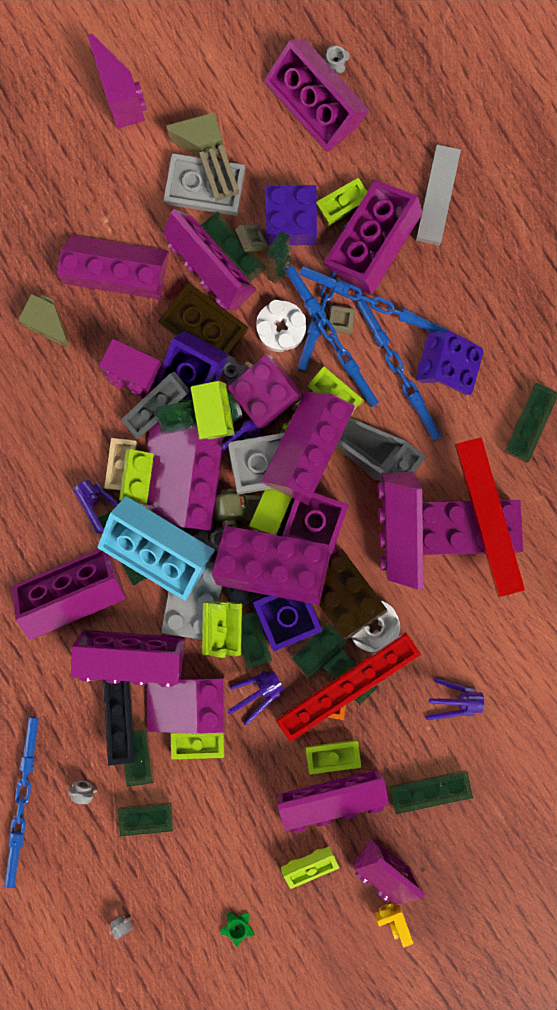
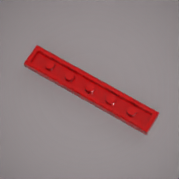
[455,437,525,597]
[275,632,421,742]

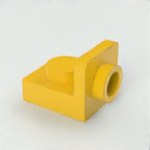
[375,903,413,947]

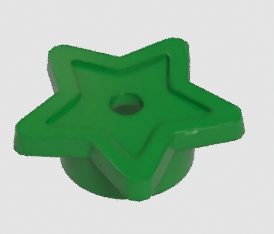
[220,912,255,947]

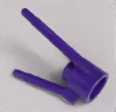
[221,418,263,450]
[73,480,119,533]
[228,671,284,725]
[426,678,484,720]

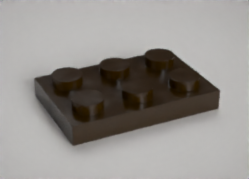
[158,282,248,355]
[319,549,388,641]

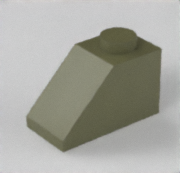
[166,113,223,157]
[18,294,71,349]

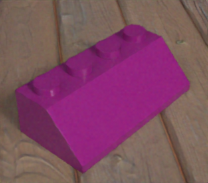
[264,39,370,152]
[323,180,423,295]
[163,209,257,310]
[57,235,169,300]
[260,391,355,505]
[378,471,423,590]
[12,549,126,640]
[71,630,185,687]
[277,769,389,833]

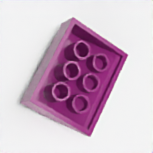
[140,423,226,533]

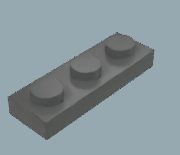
[121,371,191,439]

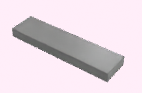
[416,145,461,246]

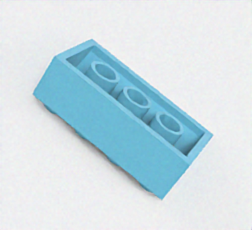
[97,496,215,601]

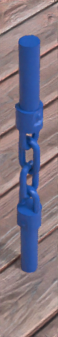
[297,222,348,372]
[299,265,449,332]
[285,266,379,408]
[356,299,442,441]
[4,717,39,888]

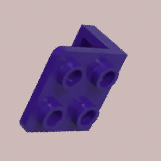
[415,330,483,395]

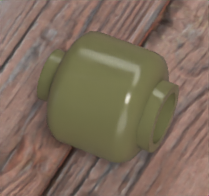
[213,489,246,528]

